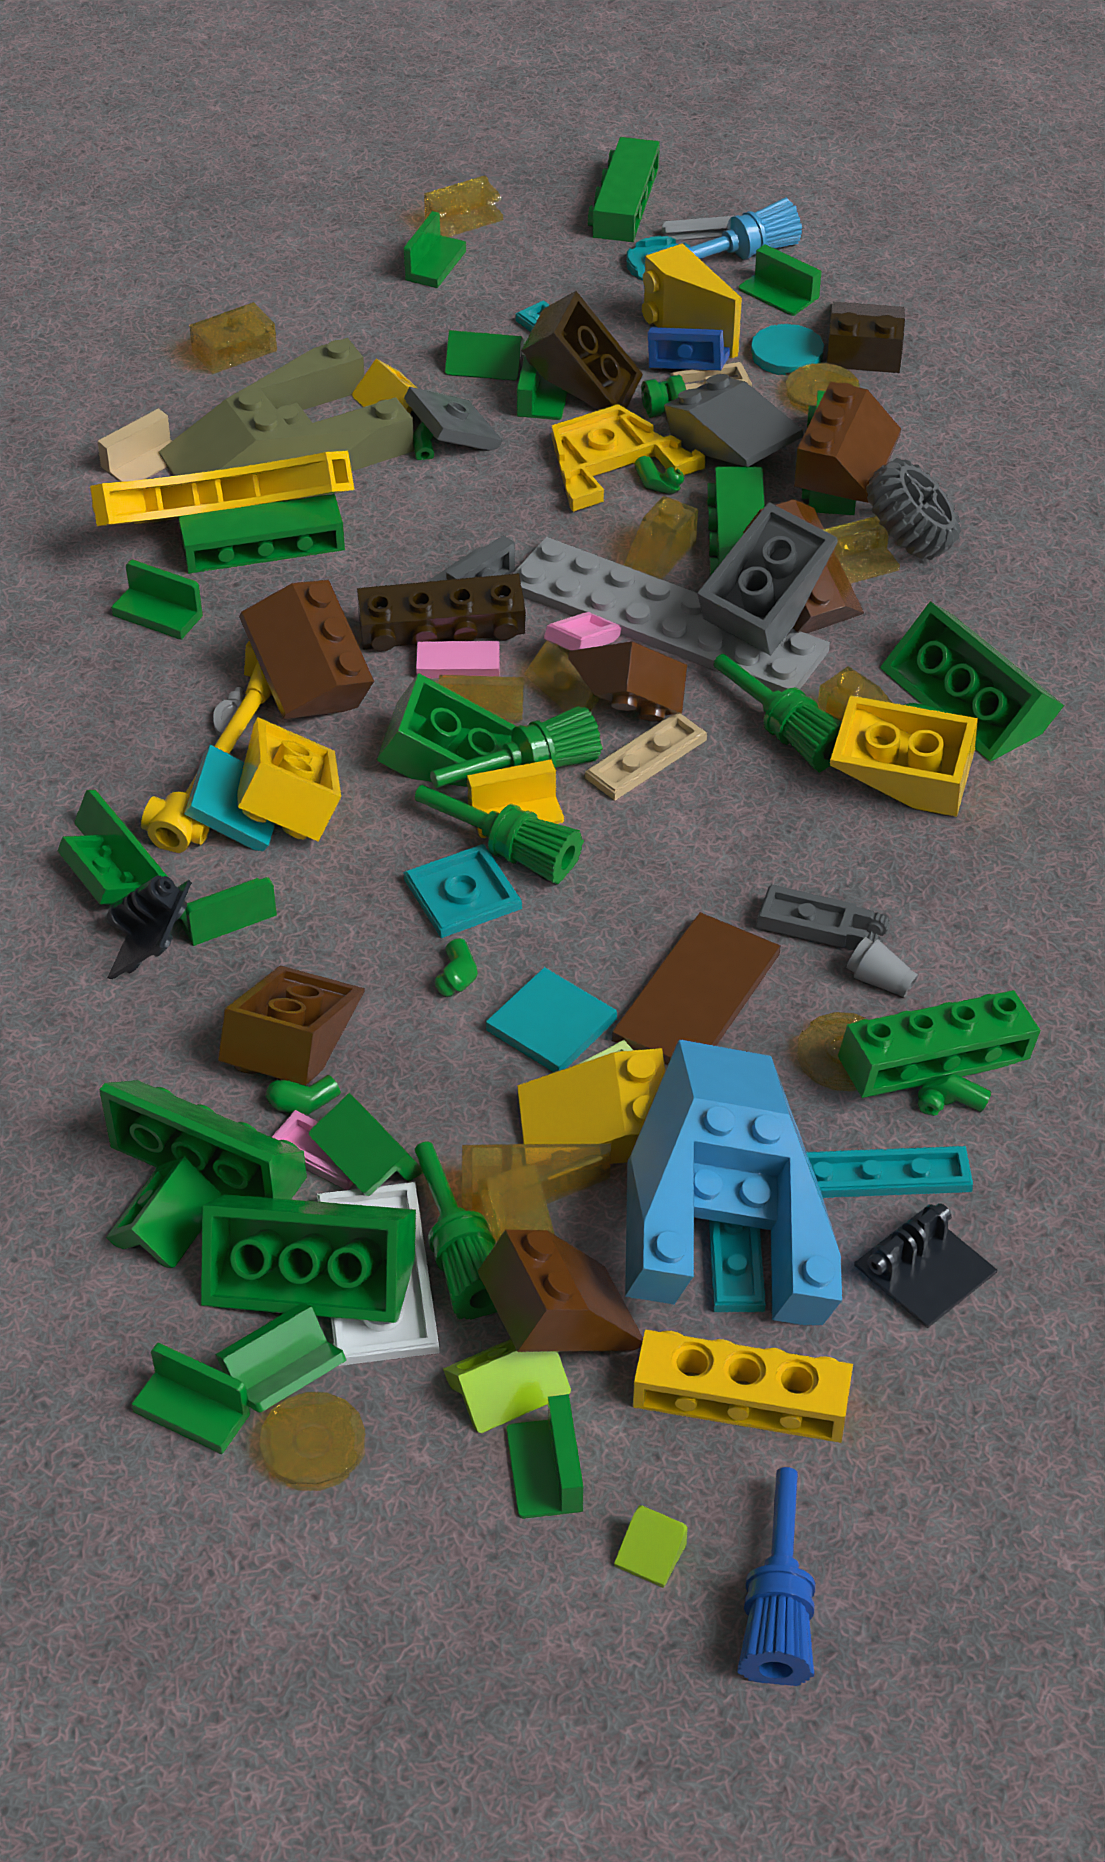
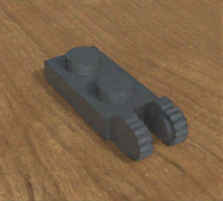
[757,884,890,951]

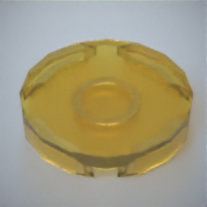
[785,363,860,414]
[797,1012,865,1091]
[259,1392,366,1491]

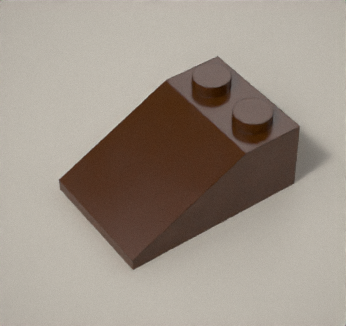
[218,965,365,1085]
[477,1229,643,1352]

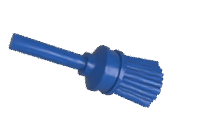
[737,1467,816,1686]

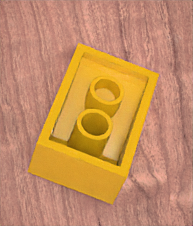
[642,243,742,358]
[830,695,978,817]
[237,717,341,842]
[517,1048,665,1171]

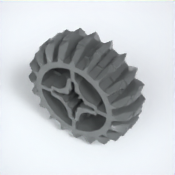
[866,458,961,560]

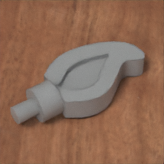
[213,687,244,736]

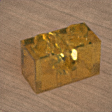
[189,302,277,374]

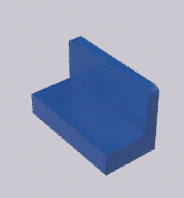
[648,327,730,371]

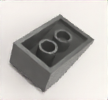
[664,374,804,467]
[697,502,838,656]

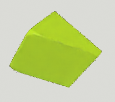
[614,1505,688,1588]

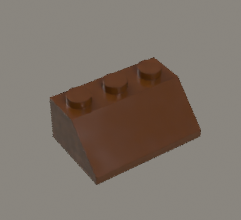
[794,381,901,503]
[743,499,864,633]
[239,580,374,719]

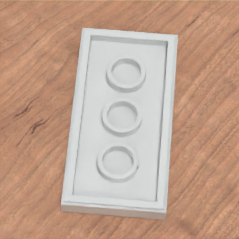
[317,1182,439,1366]

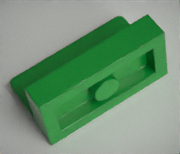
[404,211,466,288]
[739,244,822,316]
[445,330,525,381]
[517,356,568,420]
[111,559,203,640]
[178,877,277,946]
[309,1093,423,1196]
[106,1157,223,1268]
[215,1302,347,1413]
[132,1343,250,1454]
[507,1394,584,1519]

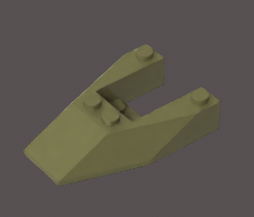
[159,338,414,476]

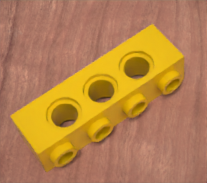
[633,1329,853,1443]

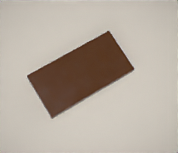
[612,912,781,1065]

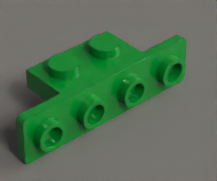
[57,790,168,905]

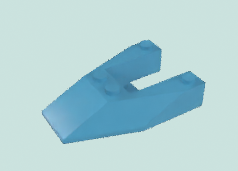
[625,1039,842,1325]

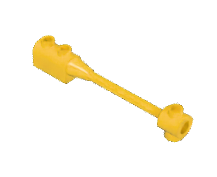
[141,641,272,853]

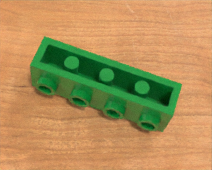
[838,990,1041,1098]

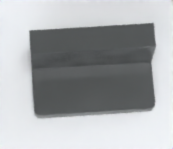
[427,535,515,582]

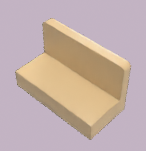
[98,408,172,482]

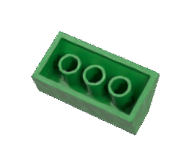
[880,601,1065,762]
[99,1080,307,1200]
[201,1194,416,1323]

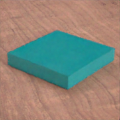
[184,745,275,851]
[403,844,522,938]
[486,967,617,1073]

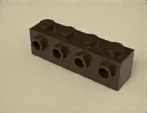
[357,573,526,651]

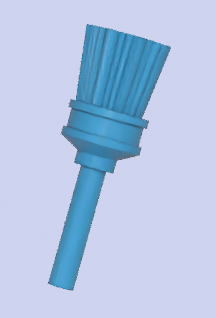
[688,197,802,260]

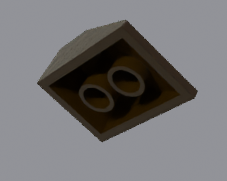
[521,291,643,410]
[826,301,905,373]

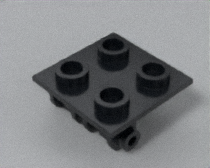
[107,876,192,979]
[854,1203,998,1328]

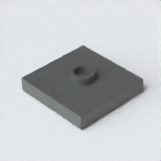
[404,387,503,451]

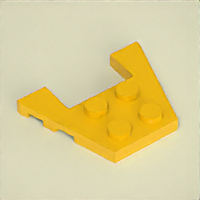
[552,404,705,512]

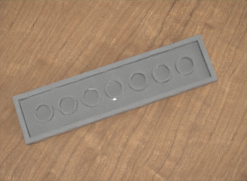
[513,537,830,692]

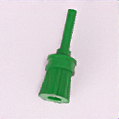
[713,654,842,773]
[430,706,603,788]
[415,785,584,885]
[415,1141,497,1320]

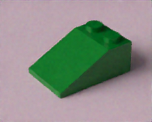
[376,673,516,787]

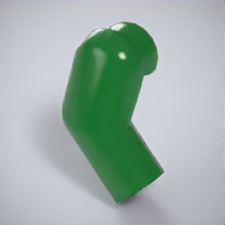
[413,422,435,460]
[634,456,685,495]
[434,938,478,997]
[917,1074,991,1116]
[266,1075,341,1116]

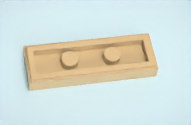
[585,714,707,801]

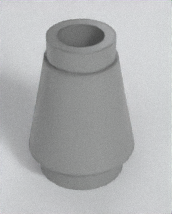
[846,937,919,998]

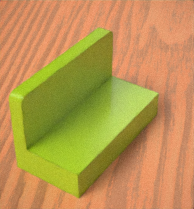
[443,1339,571,1433]

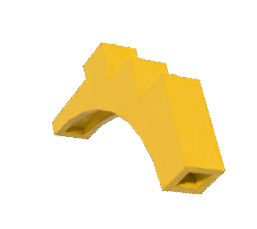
[90,451,355,526]

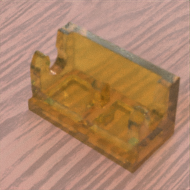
[424,175,503,237]

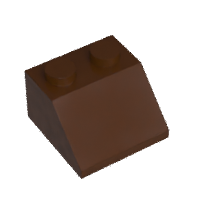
[568,641,687,722]

